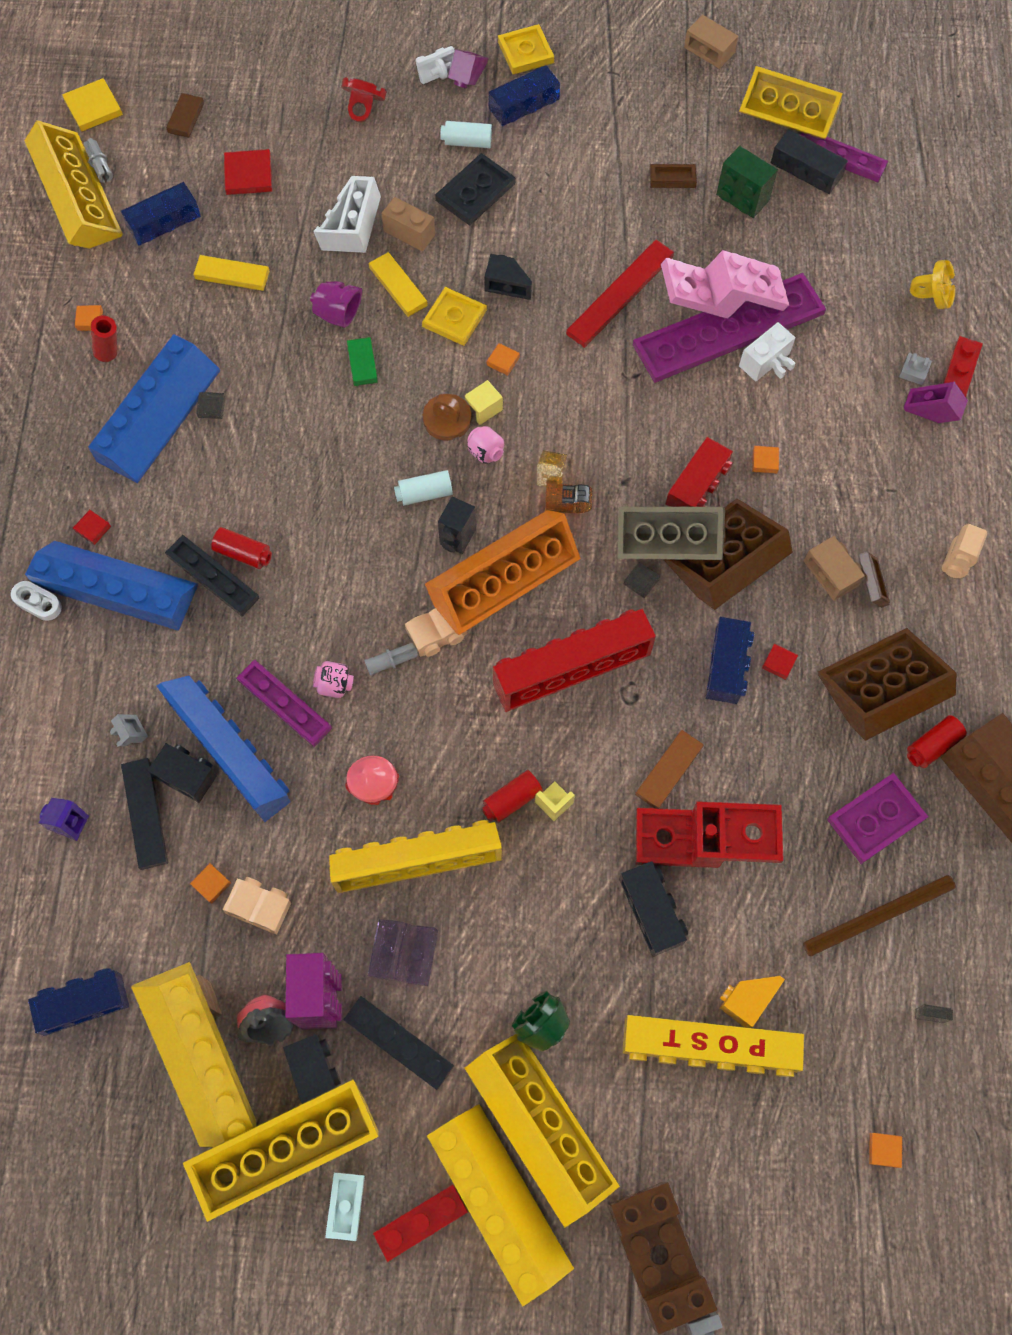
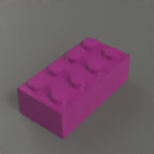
[285,953,342,1030]

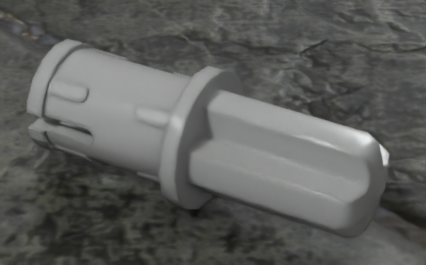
[84,138,113,183]
[364,643,418,676]

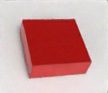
[73,509,111,545]
[762,643,798,680]

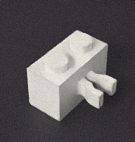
[739,322,796,381]

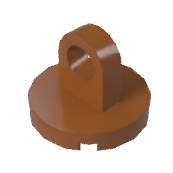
[422,394,472,441]

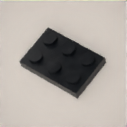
[435,153,516,226]

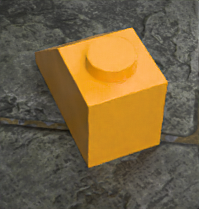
[719,976,785,1028]

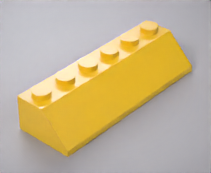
[24,120,123,249]
[329,820,502,894]
[131,962,256,1147]
[465,1034,620,1228]
[183,1079,379,1222]
[427,1104,574,1307]

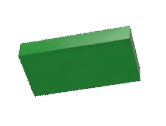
[347,337,378,386]

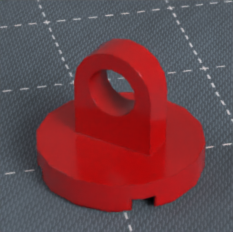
[341,77,387,123]

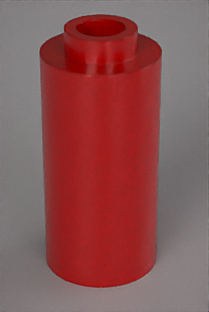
[91,315,117,362]
[211,527,272,569]
[907,715,967,768]
[481,770,543,823]

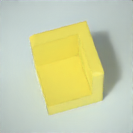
[465,380,503,425]
[535,781,575,821]

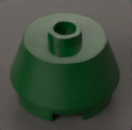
[512,991,570,1051]

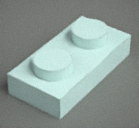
[325,1173,365,1241]

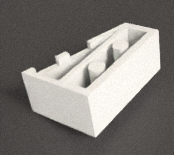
[314,176,381,253]

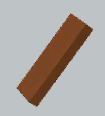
[635,730,704,809]

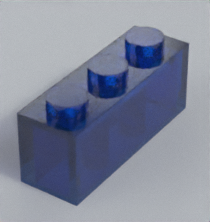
[488,65,560,126]
[121,182,201,246]
[705,617,754,704]
[28,968,130,1036]

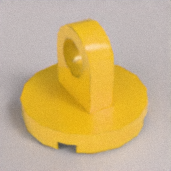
[910,260,955,310]

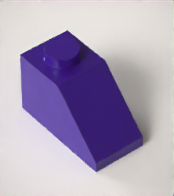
[39,797,89,841]

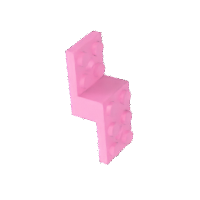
[661,250,789,318]

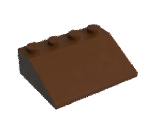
[663,499,793,610]
[818,628,957,741]
[941,713,1012,843]

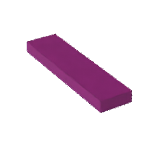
[801,132,888,183]
[236,659,332,748]

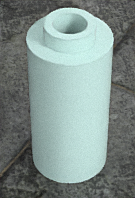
[441,121,492,148]
[394,470,453,506]

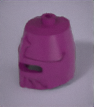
[310,281,362,328]

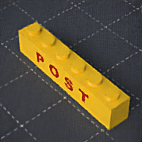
[622,1015,804,1077]

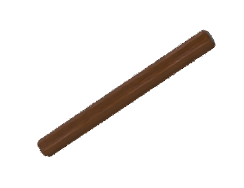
[803,875,956,956]

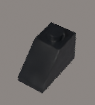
[484,254,532,300]

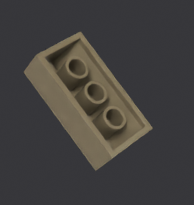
[618,507,725,560]

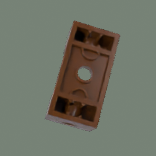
[607,1182,717,1334]

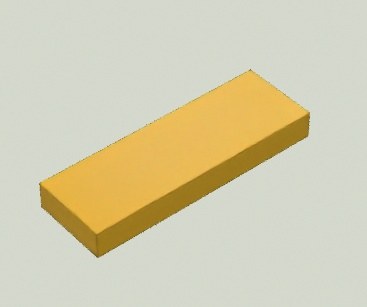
[369,252,428,317]
[194,255,270,291]

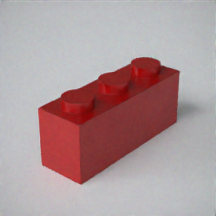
[665,437,733,507]

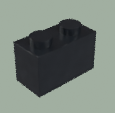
[438,496,476,554]
[147,743,217,803]
[283,1034,341,1104]

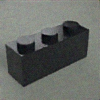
[770,129,848,194]
[619,861,688,957]

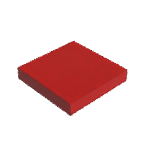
[224,149,272,195]

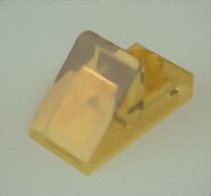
[536,450,567,489]

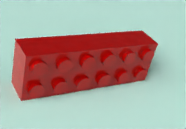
[493,608,656,712]

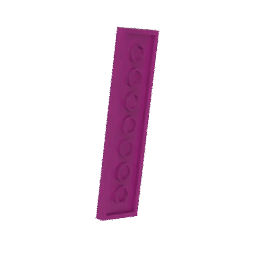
[633,273,826,383]

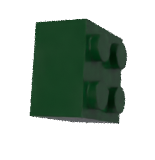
[716,145,778,218]

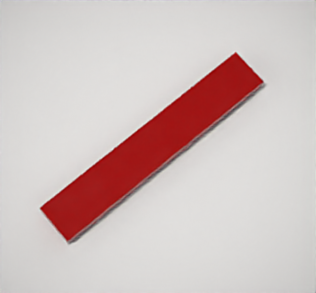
[566,240,674,348]

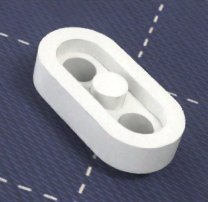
[11,581,62,621]

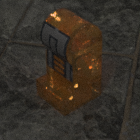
[545,480,593,513]

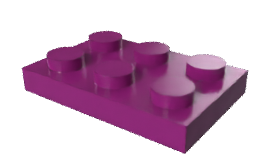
[827,772,928,864]

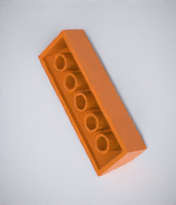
[425,510,581,635]

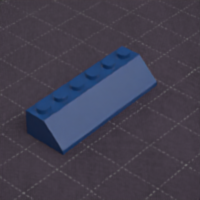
[88,334,220,484]
[25,541,198,631]
[157,676,291,822]

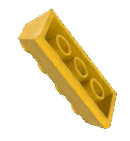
[739,66,843,140]

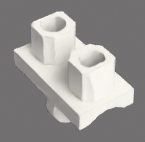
[416,46,455,84]

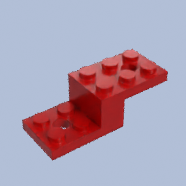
[636,801,783,868]

